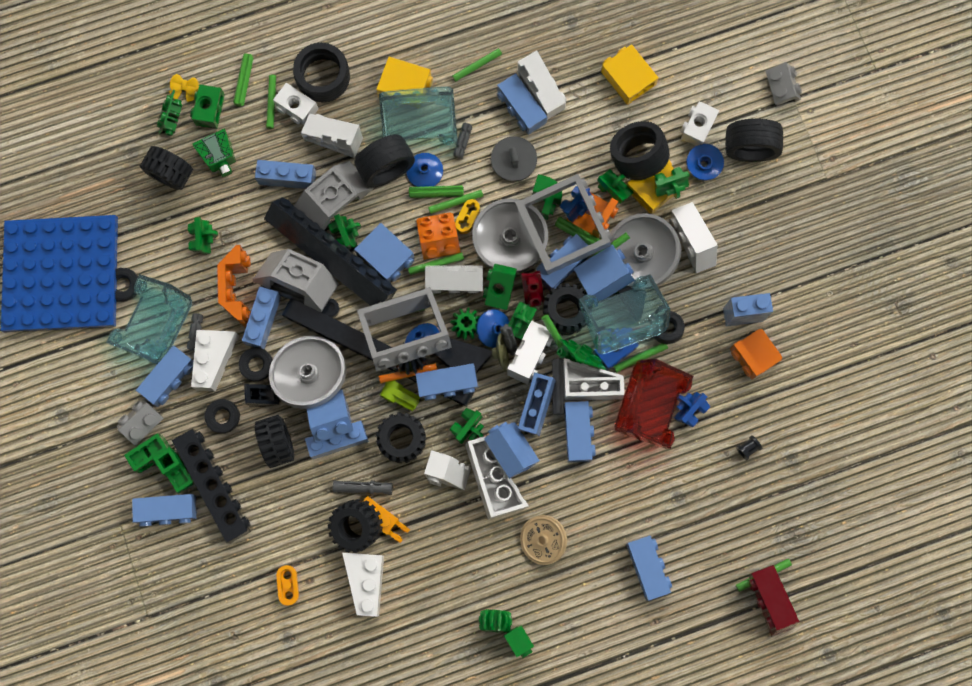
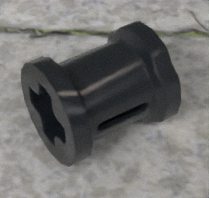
[736,435,763,461]

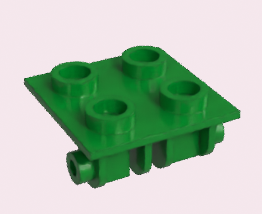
[157,90,183,136]
[557,339,606,370]

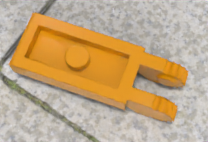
[364,496,410,543]

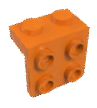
[567,192,619,238]
[416,212,460,260]
[730,329,782,380]

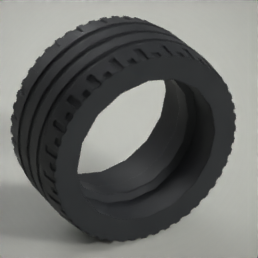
[293,42,350,103]
[725,118,783,162]
[610,121,670,180]
[354,134,415,188]

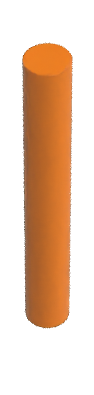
[379,363,437,383]

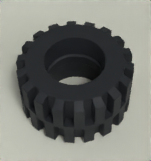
[140,146,193,190]
[543,283,592,335]
[376,412,426,464]
[254,414,294,468]
[328,499,383,553]

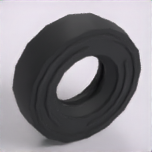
[115,268,140,301]
[650,310,685,344]
[239,347,273,382]
[205,399,240,434]

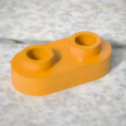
[276,565,299,606]

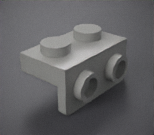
[765,62,802,106]
[117,399,164,446]

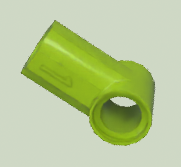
[379,381,420,412]

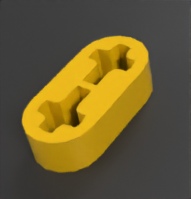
[455,199,480,234]

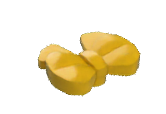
[169,74,199,102]

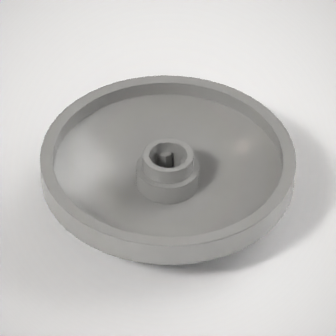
[472,198,548,273]
[610,213,681,289]
[269,336,346,409]

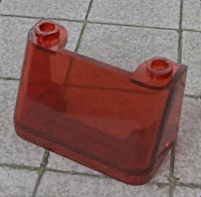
[615,359,694,449]

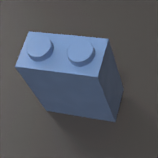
[354,223,415,282]
[574,244,635,305]
[723,293,773,327]
[307,390,354,443]
[484,422,540,479]

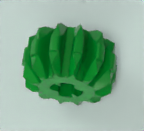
[450,307,480,340]
[478,609,512,633]

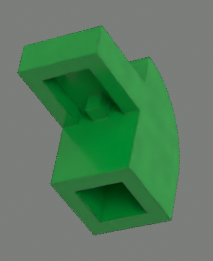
[532,174,562,220]
[153,447,194,493]

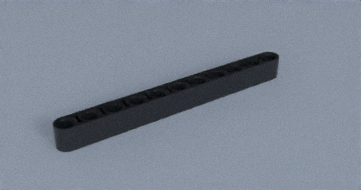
[282,298,476,407]

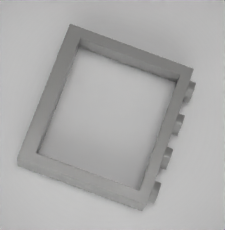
[515,174,612,275]
[357,287,452,371]

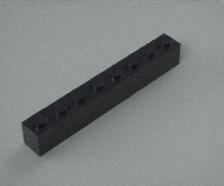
[264,197,397,306]

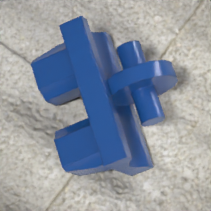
[560,186,594,223]
[674,392,710,427]

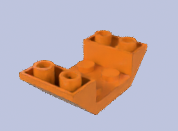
[217,245,251,328]

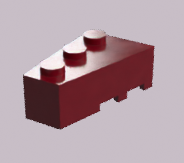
[748,565,800,637]

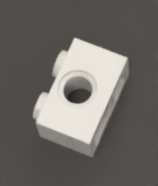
[273,83,318,125]
[680,101,719,146]

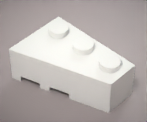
[517,51,567,120]
[425,265,483,293]
[563,358,624,401]
[424,450,471,490]
[342,553,384,617]

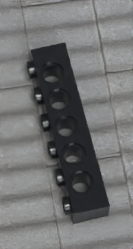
[172,429,251,544]

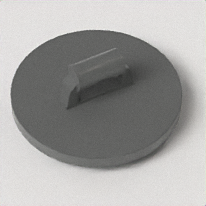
[491,136,537,182]

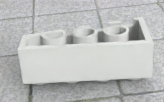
[465,436,528,520]

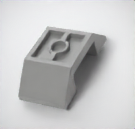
[294,161,374,230]
[253,249,339,312]

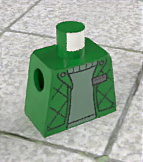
[192,128,236,177]

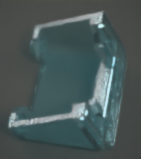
[379,87,458,145]
[106,274,192,365]
[579,274,671,354]

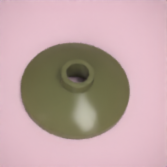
[492,333,509,371]

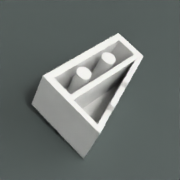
[301,113,363,158]
[670,202,718,273]
[507,321,553,385]
[191,330,239,392]

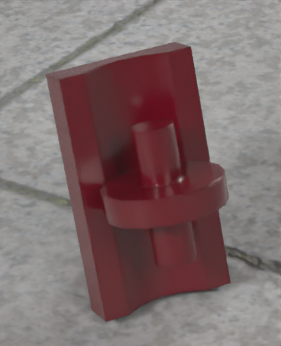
[521,270,544,307]

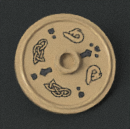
[520,515,567,565]

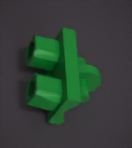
[654,167,690,199]
[597,169,634,204]
[328,214,362,249]
[188,217,218,255]
[508,302,537,340]
[450,407,484,444]

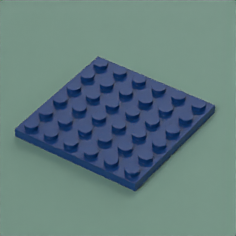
[1,215,118,332]

